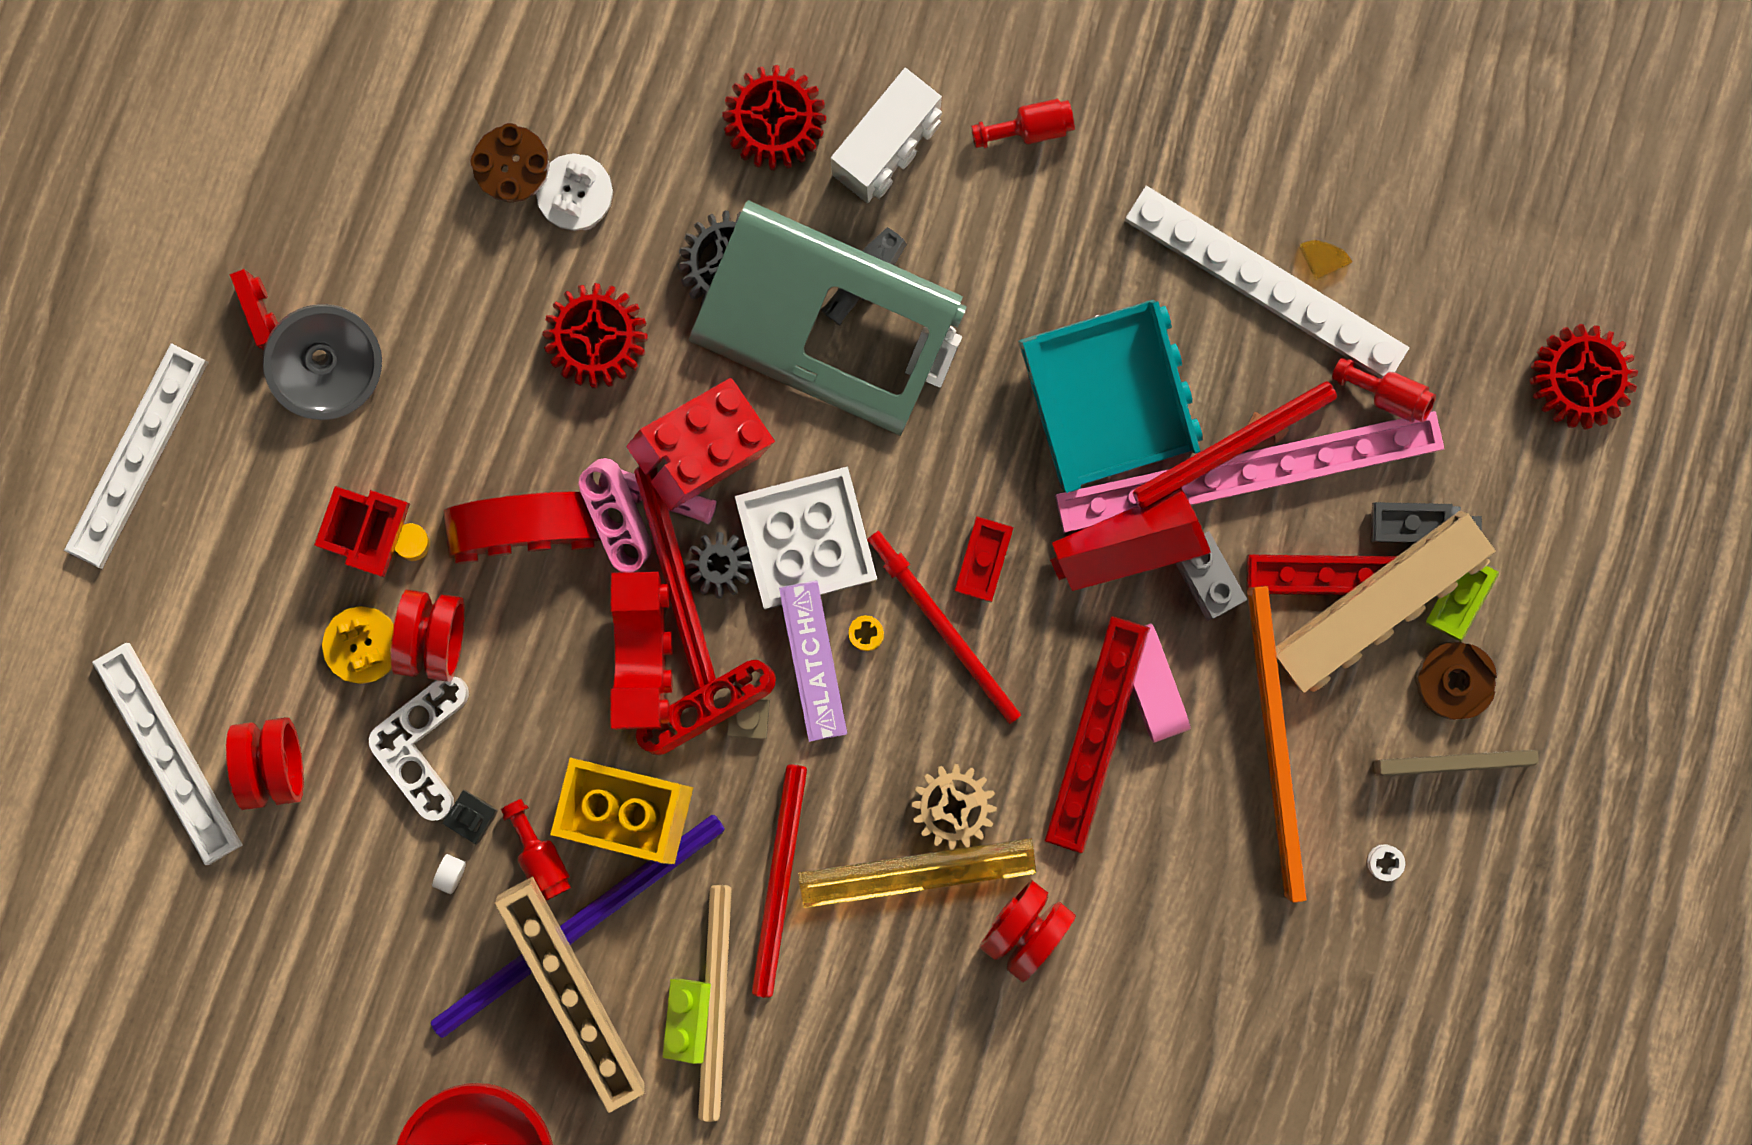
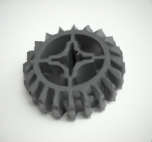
[678,211,741,306]

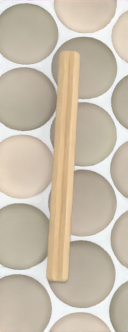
[698,885,732,1122]

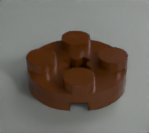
[1415,642,1497,720]

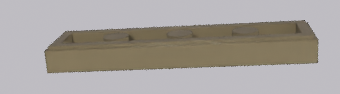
[1373,750,1539,776]

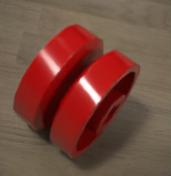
[391,590,465,682]
[226,717,304,810]
[979,880,1076,983]

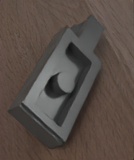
[1371,502,1482,543]

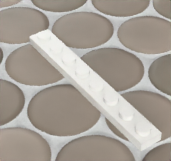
[1125,186,1410,378]

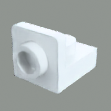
[905,326,962,388]

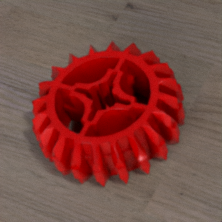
[722,65,827,170]
[543,283,648,389]
[1530,324,1638,430]

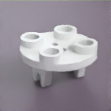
[536,153,613,231]

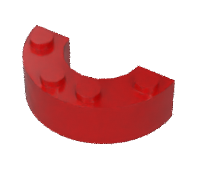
[444,491,601,564]
[611,572,673,730]

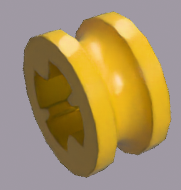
[848,615,884,651]

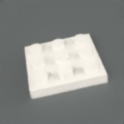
[735,467,877,610]

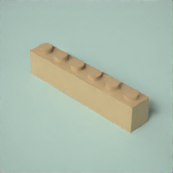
[1275,511,1496,693]
[495,877,644,1113]

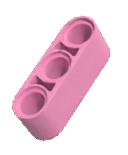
[578,458,652,573]
[1132,623,1191,743]

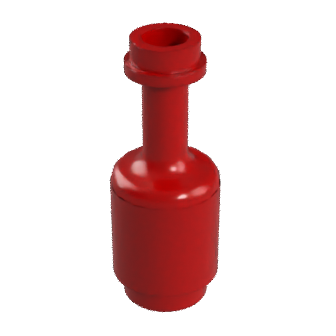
[971,98,1075,149]
[1332,358,1436,423]
[501,799,571,901]

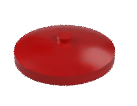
[397,1083,553,1145]

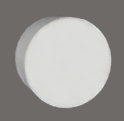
[432,854,466,894]

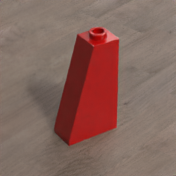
[1050,487,1211,591]

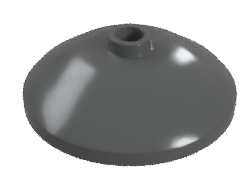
[263,304,382,420]

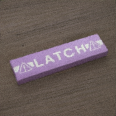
[779,580,847,742]

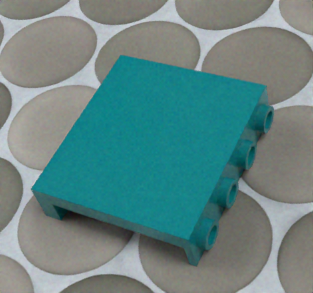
[1018,300,1203,493]

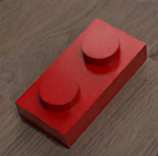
[229,269,278,351]
[954,516,1014,603]

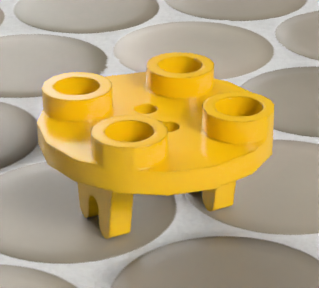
[322,606,394,684]

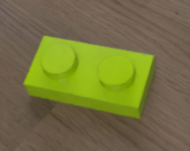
[1426,566,1499,642]
[662,979,711,1064]

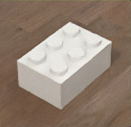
[831,68,942,204]

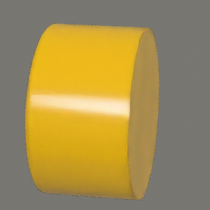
[395,523,430,561]

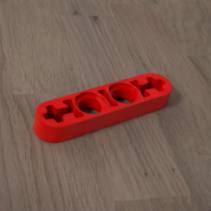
[636,660,776,755]

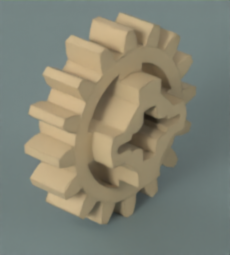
[911,764,997,850]

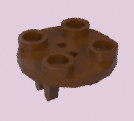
[470,123,550,203]

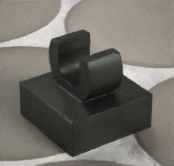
[442,790,498,844]

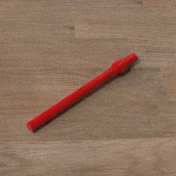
[867,530,1021,724]

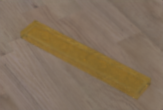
[798,838,1036,908]

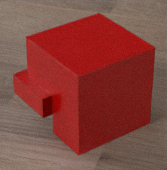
[314,486,410,578]

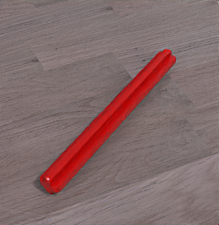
[1132,381,1337,508]
[634,467,716,690]
[752,764,807,998]

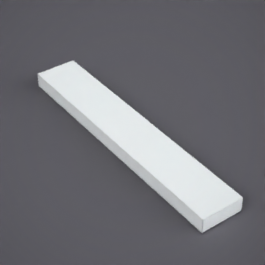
[64,344,209,569]
[92,643,243,866]

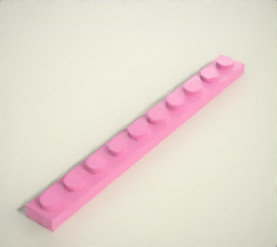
[1055,411,1444,533]

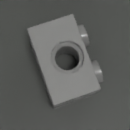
[1175,531,1247,621]

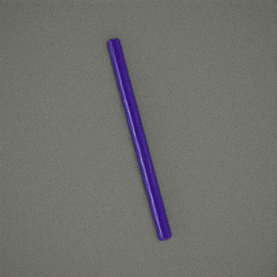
[430,815,725,1038]

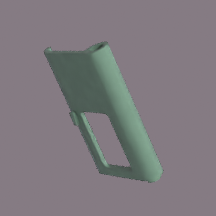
[689,200,967,436]

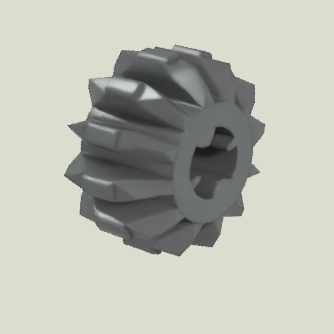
[686,532,753,599]

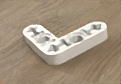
[369,676,469,821]

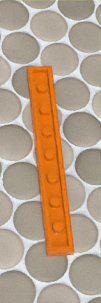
[1247,586,1307,902]

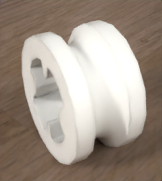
[1367,844,1405,881]

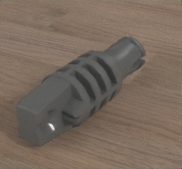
[820,227,907,326]

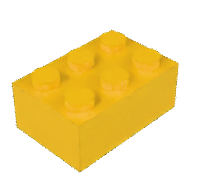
[550,758,694,864]

